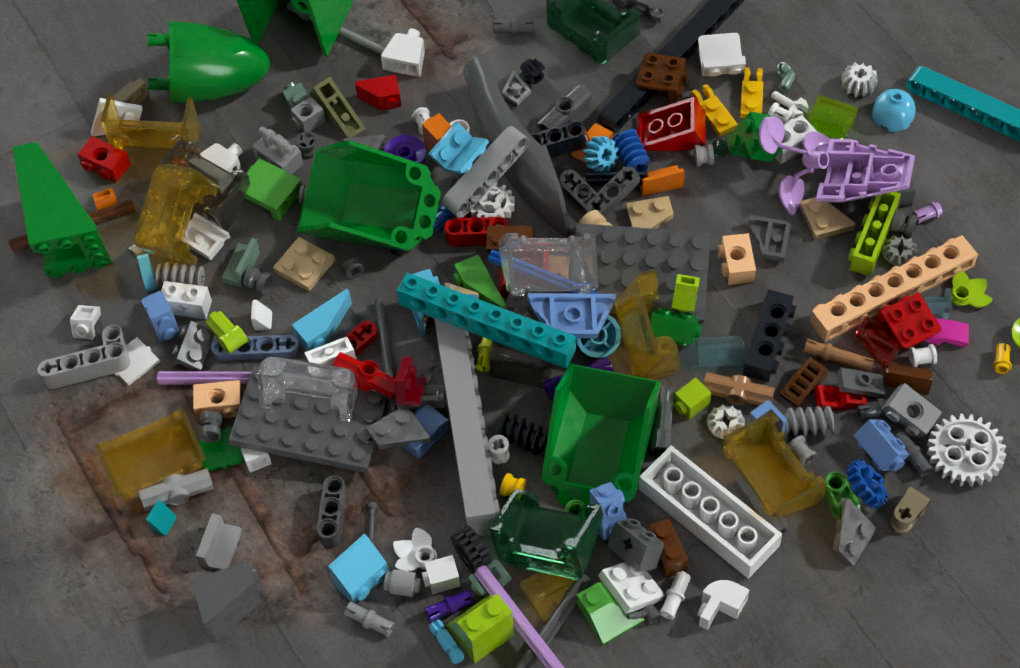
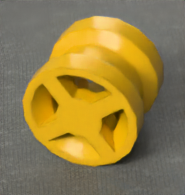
[499,473,526,501]

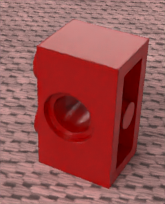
[77,136,131,183]

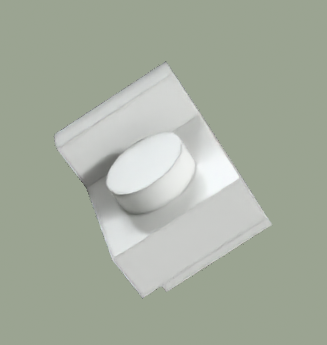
[697,580,749,630]

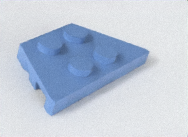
[527,293,616,338]

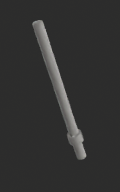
[287,2,385,55]

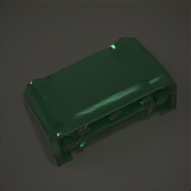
[489,489,603,579]

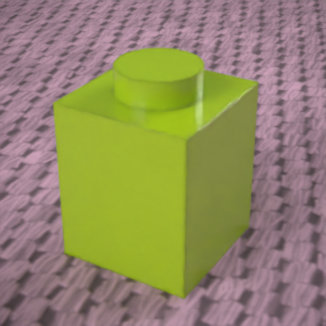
[672,274,700,312]
[674,377,711,420]

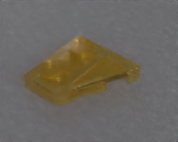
[520,560,575,624]

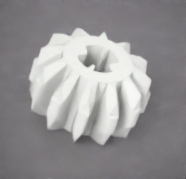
[841,62,878,98]

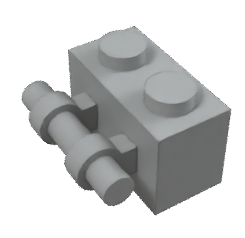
[252,126,303,174]

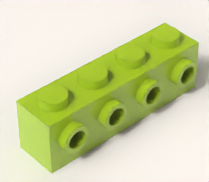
[848,192,901,277]

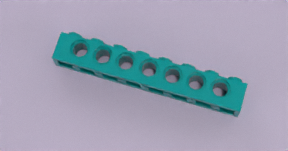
[397,272,576,369]

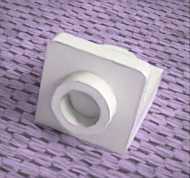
[70,305,101,340]

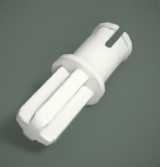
[660,571,690,620]

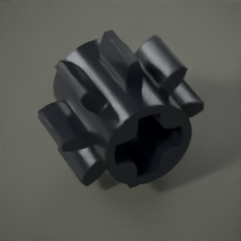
[519,58,545,85]

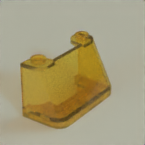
[615,270,680,379]
[95,408,206,500]
[722,411,827,518]

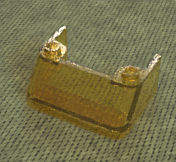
[101,94,202,152]

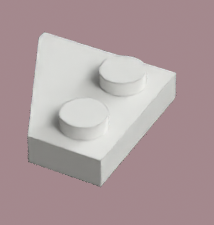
[91,98,142,137]

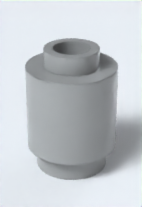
[384,569,421,597]

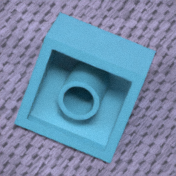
[328,534,388,603]

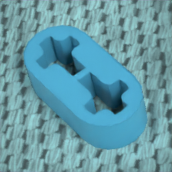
[137,253,158,292]

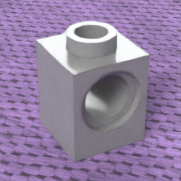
[290,97,326,132]

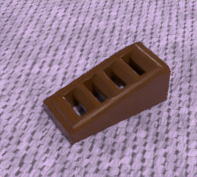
[779,357,828,408]

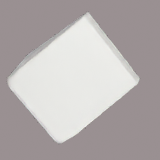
[251,300,272,331]

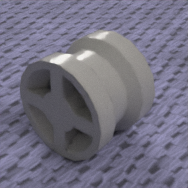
[694,144,714,167]

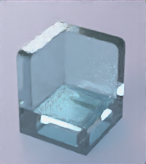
[924,288,952,319]

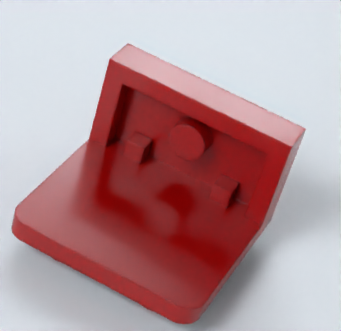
[874,292,941,349]

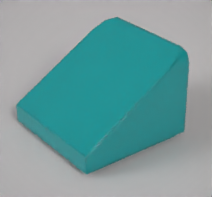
[146,500,177,536]

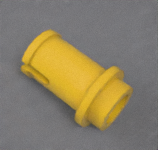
[993,343,1012,374]

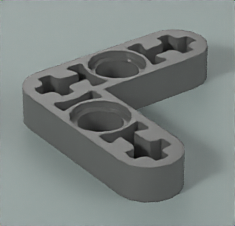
[560,166,640,216]

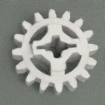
[470,182,515,218]

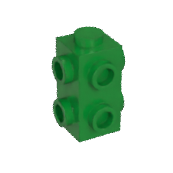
[648,308,702,346]

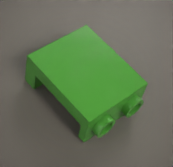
[234,158,302,222]

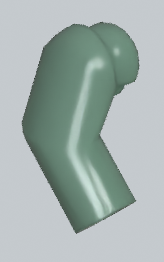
[777,62,795,92]

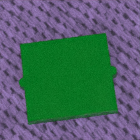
[198,426,243,471]

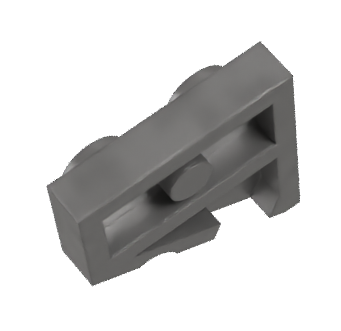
[832,498,877,566]

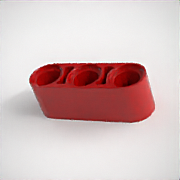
[445,217,508,247]

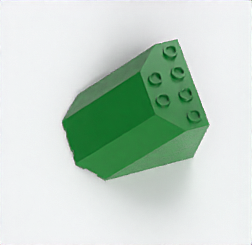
[237,0,353,57]
[297,140,441,251]
[542,363,662,511]

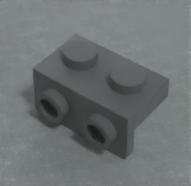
[169,321,214,371]

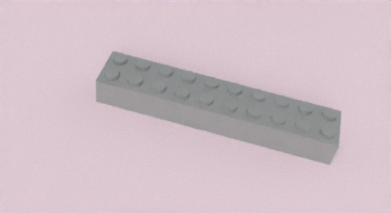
[434,318,501,537]

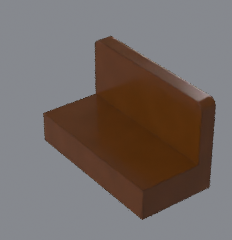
[883,362,933,394]

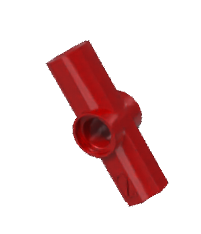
[332,352,396,399]

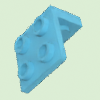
[428,122,489,174]

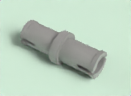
[344,601,395,637]

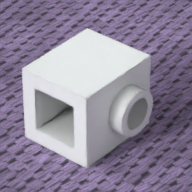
[422,555,461,594]

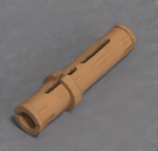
[803,339,874,372]

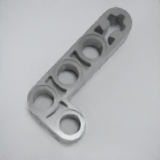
[37,325,130,389]

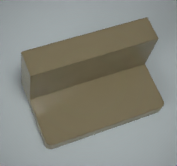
[109,78,149,105]

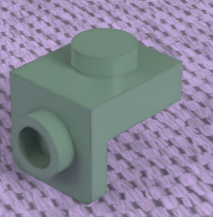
[281,82,309,109]
[468,559,512,597]

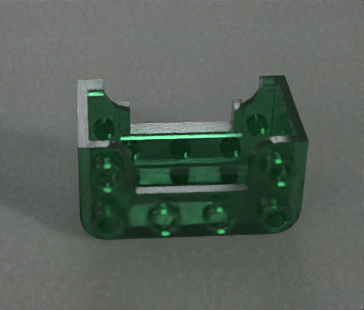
[546,0,641,64]

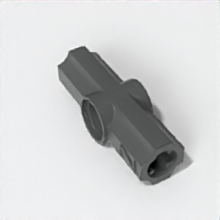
[537,84,592,131]

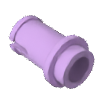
[912,202,943,224]

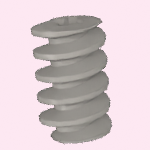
[155,262,205,289]
[784,406,834,438]

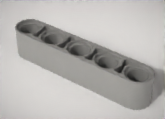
[442,126,530,218]

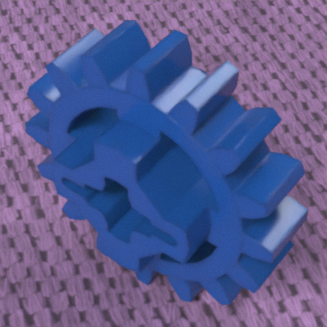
[846,459,889,510]

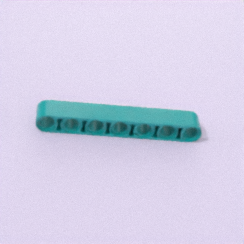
[906,66,1020,142]

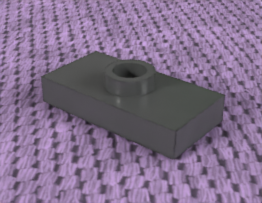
[837,367,885,398]

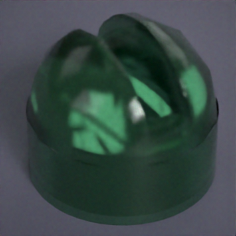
[712,139,729,157]

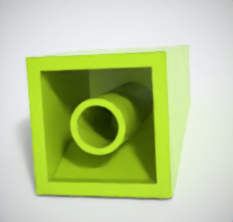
[445,593,514,664]

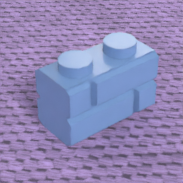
[141,291,179,342]

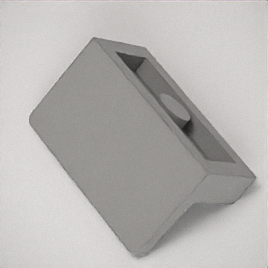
[196,513,242,570]

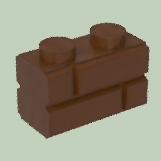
[647,519,689,579]

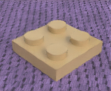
[273,237,335,292]

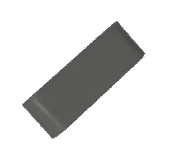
[317,475,347,548]

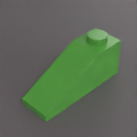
[452,255,506,309]

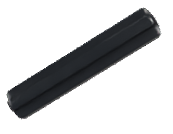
[585,172,648,184]

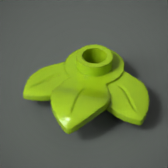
[949,271,993,308]

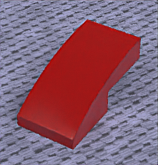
[814,385,867,410]

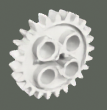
[927,414,1006,487]

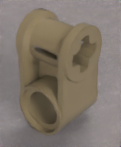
[890,486,932,534]

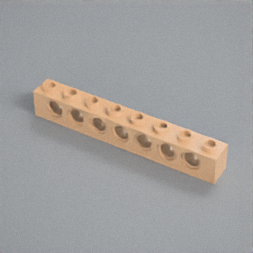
[810,235,978,342]

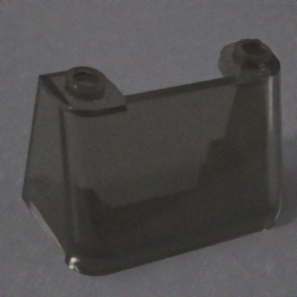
[149,138,251,231]

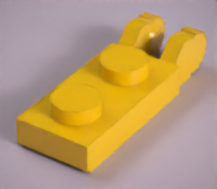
[740,67,764,118]
[690,84,738,137]

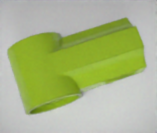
[205,311,248,354]

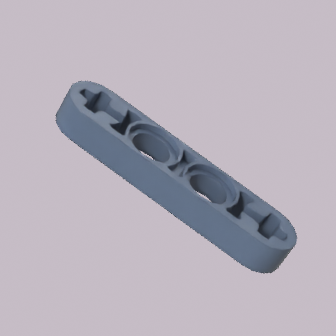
[211,335,300,361]

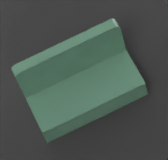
[221,238,260,288]

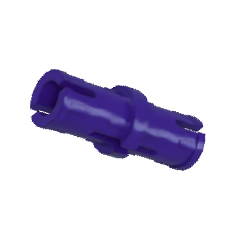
[424,588,476,623]

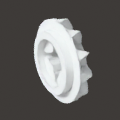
[707,404,745,439]

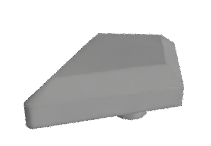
[502,70,531,106]

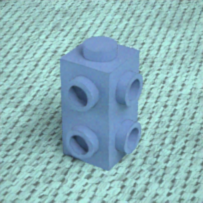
[853,420,909,471]
[589,482,627,541]

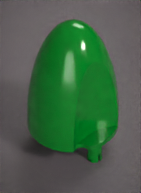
[148,21,270,103]

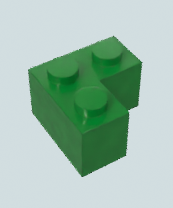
[726,111,783,162]

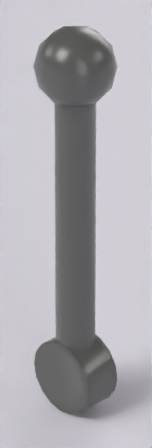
[368,501,377,546]

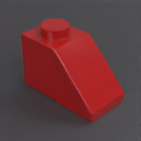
[355,74,402,110]

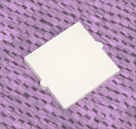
[115,337,160,386]

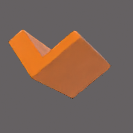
[638,165,685,197]

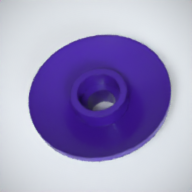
[384,135,426,164]

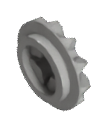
[882,234,919,266]

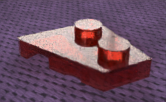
[855,316,901,369]

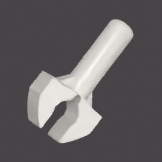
[771,91,809,119]

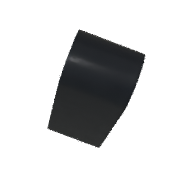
[531,121,590,158]

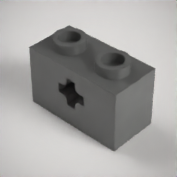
[607,518,664,572]

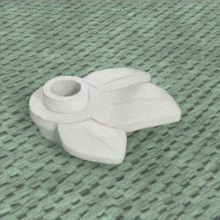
[393,528,437,572]

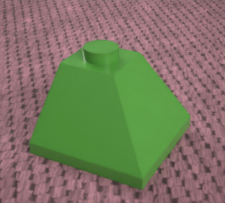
[577,582,645,645]

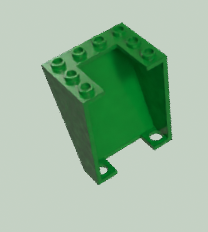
[12,142,113,278]

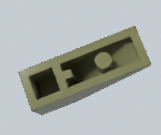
[309,77,366,138]

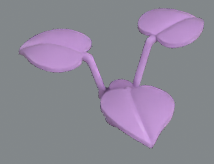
[759,116,830,215]

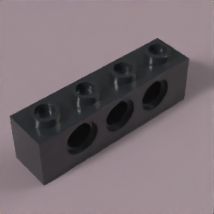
[742,289,796,382]

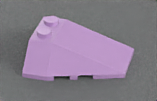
[816,139,915,203]

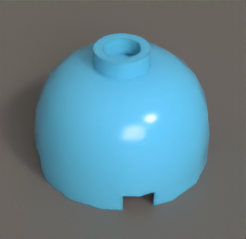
[872,89,916,132]
[576,315,621,358]

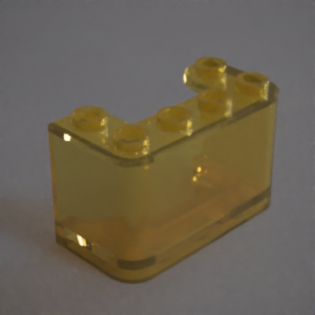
[134,164,219,267]

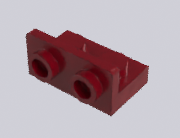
[395,356,427,407]

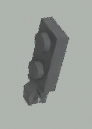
[613,0,666,23]

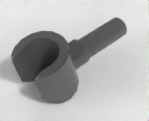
[626,605,661,624]

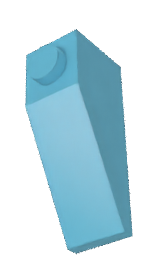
[292,289,352,351]

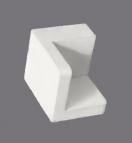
[241,448,272,473]

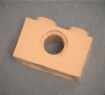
[718,233,756,285]
[193,380,243,420]

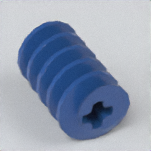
[613,129,650,172]

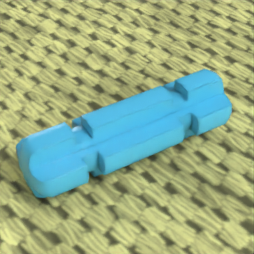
[429,619,464,664]

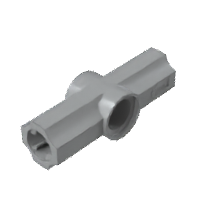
[139,468,214,511]

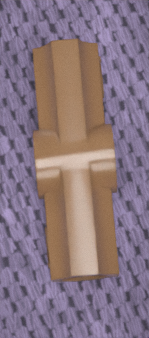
[703,372,775,406]

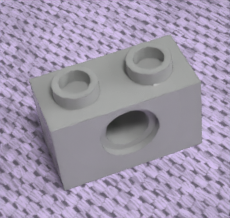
[882,383,942,438]

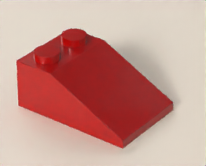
[637,97,706,151]

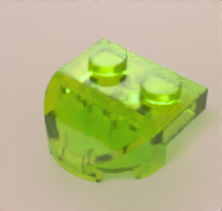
[809,94,859,139]

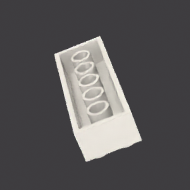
[639,445,782,579]

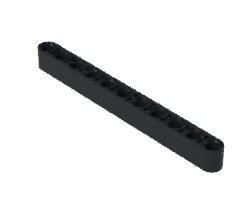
[597,0,745,133]

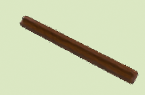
[9,199,136,251]

